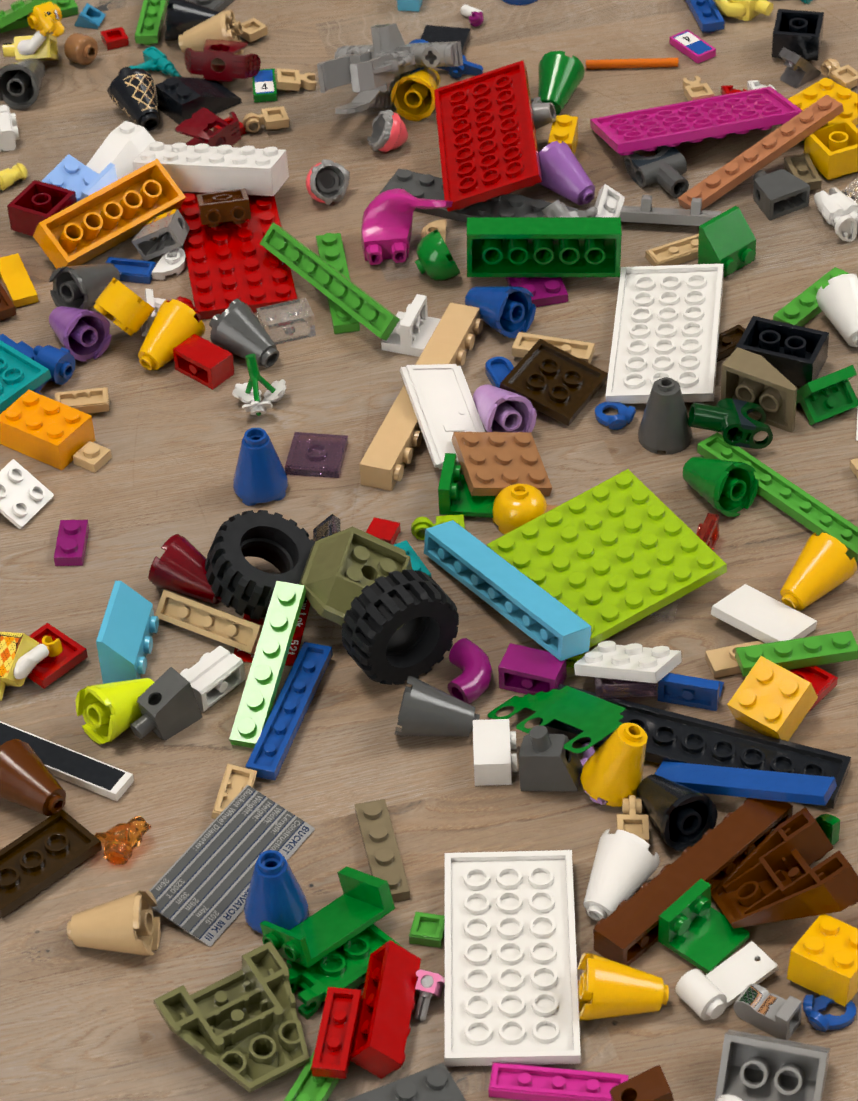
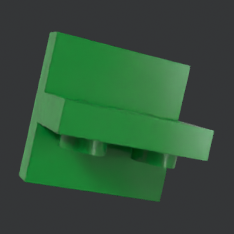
[796,365,858,426]

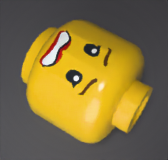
[27,2,62,31]

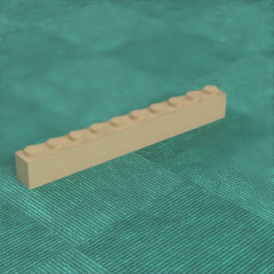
[359,303,483,491]

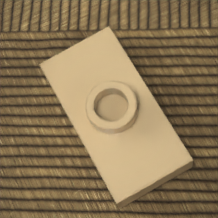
[55,387,110,414]
[705,640,764,678]
[211,763,257,819]

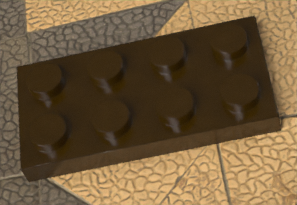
[0,809,102,918]

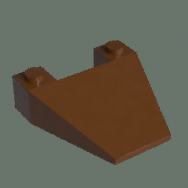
[711,807,858,929]

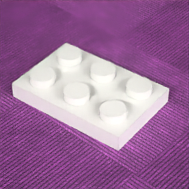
[574,641,682,683]

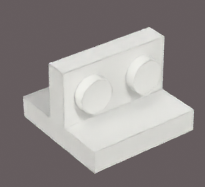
[381,294,441,357]

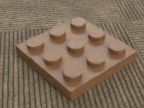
[452,432,552,496]

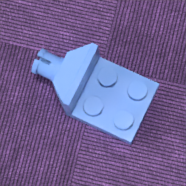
[41,154,117,202]

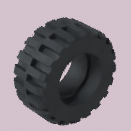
[205,510,314,620]
[341,570,459,685]

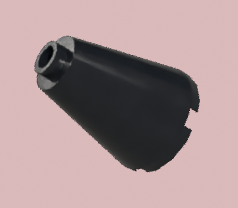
[164,0,220,41]
[637,774,718,852]

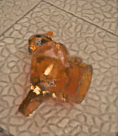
[95,816,151,865]

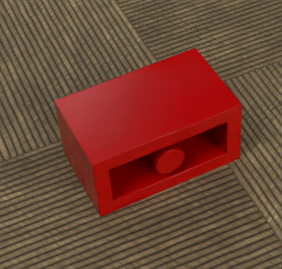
[173,334,235,390]

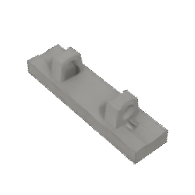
[620,195,722,226]

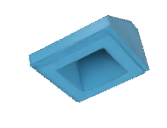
[74,3,106,29]

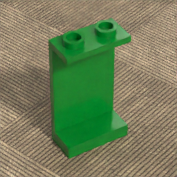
[260,866,395,968]

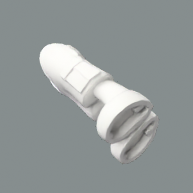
[814,187,858,242]

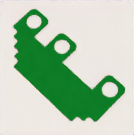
[488,686,626,753]

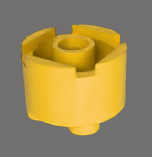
[93,277,155,337]

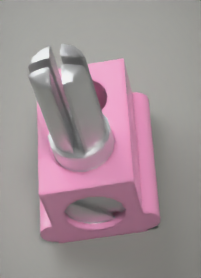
[414,969,445,1021]

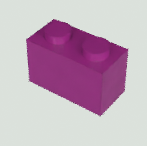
[498,643,567,695]

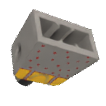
[131,209,190,261]

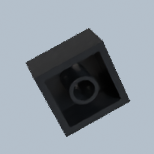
[772,9,824,61]

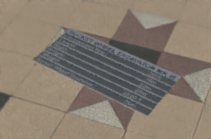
[149,785,315,946]

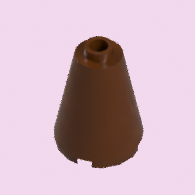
[0,739,66,816]

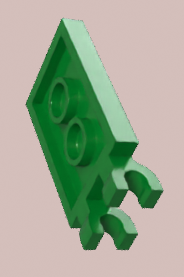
[286,924,402,1019]

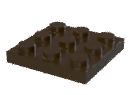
[500,339,608,426]

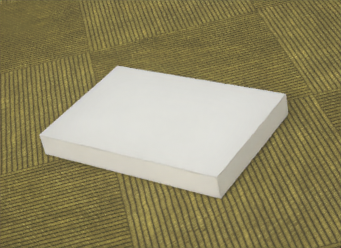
[711,584,817,643]

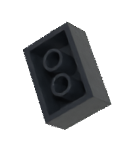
[736,316,829,387]

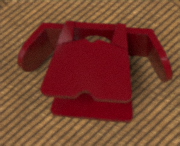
[185,39,261,82]
[175,108,241,147]

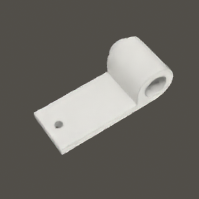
[675,941,778,1020]

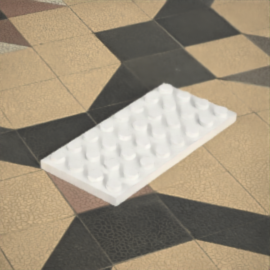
[606,264,724,404]
[444,850,581,1066]

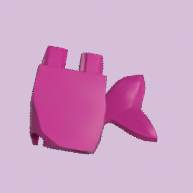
[361,188,453,265]

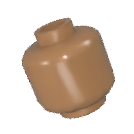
[64,33,98,65]

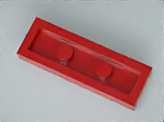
[311,987,362,1079]

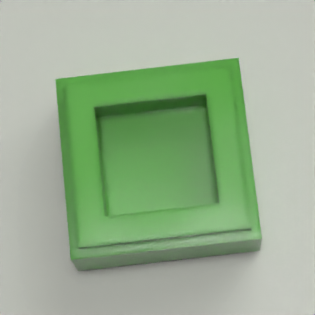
[409,912,445,948]

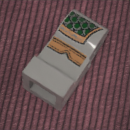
[733,984,802,1040]

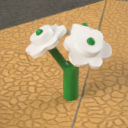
[232,354,286,416]

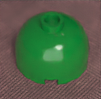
[415,229,461,281]

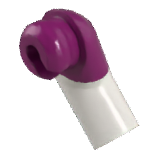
[460,4,484,27]

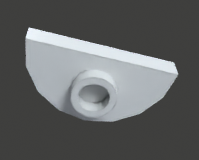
[152,247,187,280]

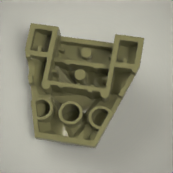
[154,941,309,1093]

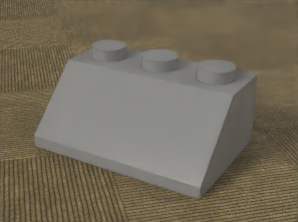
[715,1029,831,1101]

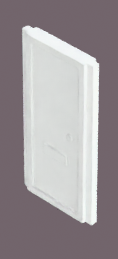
[400,364,485,469]

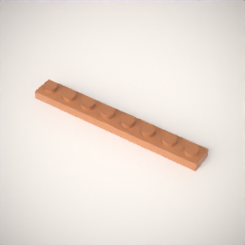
[678,95,844,210]

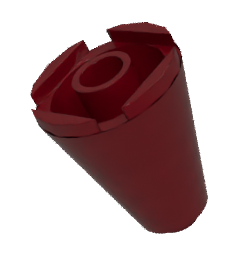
[148,534,222,604]

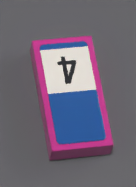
[669,30,716,64]

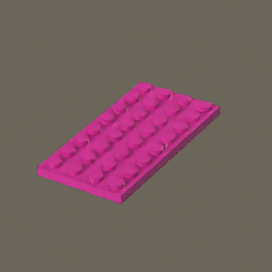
[590,87,803,156]

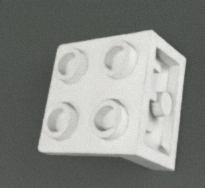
[0,459,54,529]

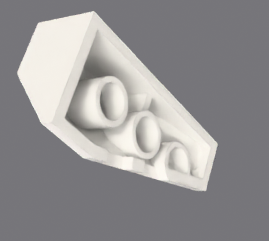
[86,121,156,180]

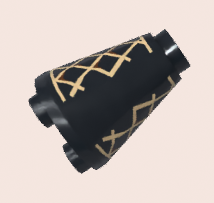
[107,67,160,131]

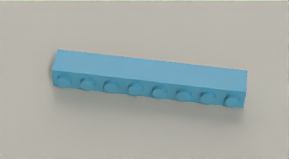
[424,520,591,661]

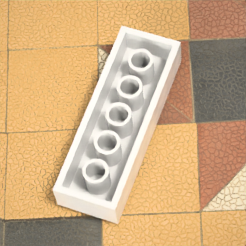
[133,142,289,196]

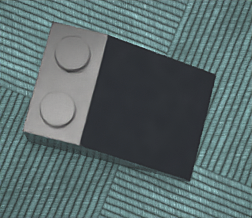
[155,77,242,124]

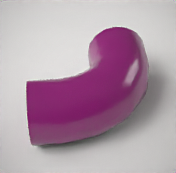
[447,638,493,704]

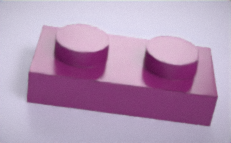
[54,520,89,566]

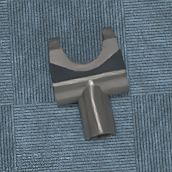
[624,145,689,198]

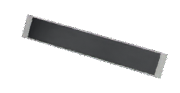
[0,721,134,801]

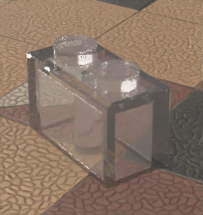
[256,298,316,345]

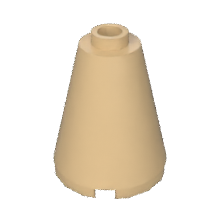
[67,890,161,956]

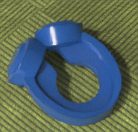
[595,402,636,430]
[803,995,856,1032]

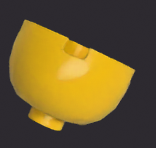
[492,483,547,534]

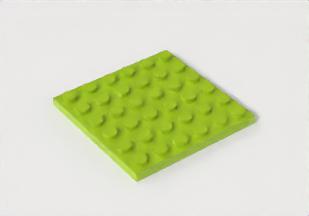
[487,469,727,648]

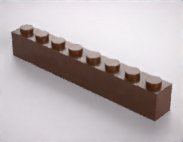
[593,798,793,966]

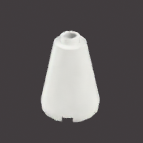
[816,274,858,347]
[583,829,660,921]

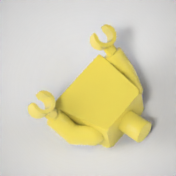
[714,0,773,21]

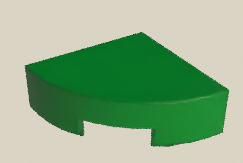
[815,814,840,845]

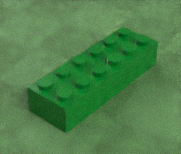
[467,217,622,277]

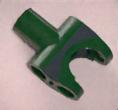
[688,398,773,449]

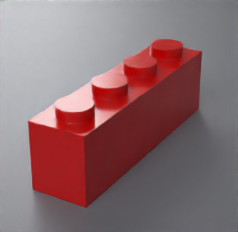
[350,940,421,1079]

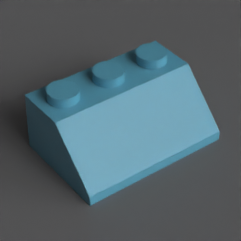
[96,580,159,684]

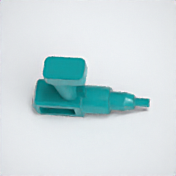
[129,46,181,77]

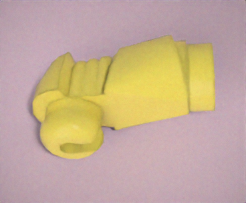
[0,163,28,190]

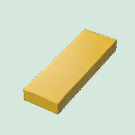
[0,253,39,308]

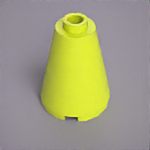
[75,678,154,744]

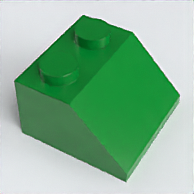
[698,206,756,278]

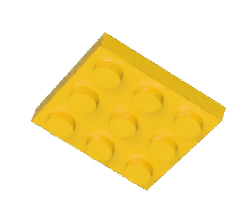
[788,77,858,126]

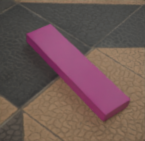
[489,1062,629,1101]

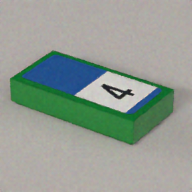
[252,68,277,103]

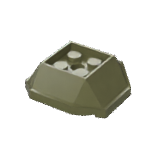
[299,526,413,629]

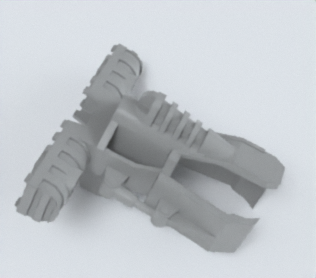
[317,23,463,114]

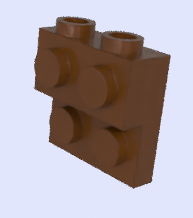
[196,188,251,227]

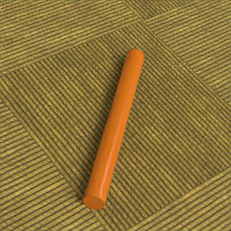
[586,58,678,69]

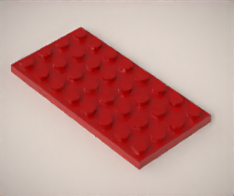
[434,60,542,212]
[178,193,298,320]

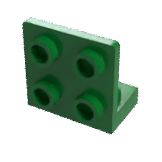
[438,453,496,518]
[658,879,750,974]

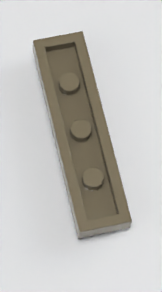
[354,799,410,902]

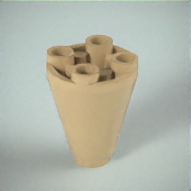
[178,9,244,55]

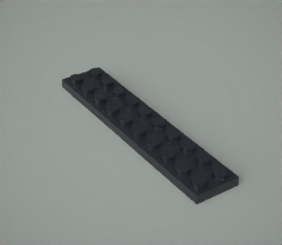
[539,684,851,809]

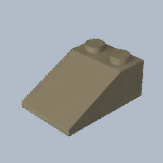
[721,347,797,433]

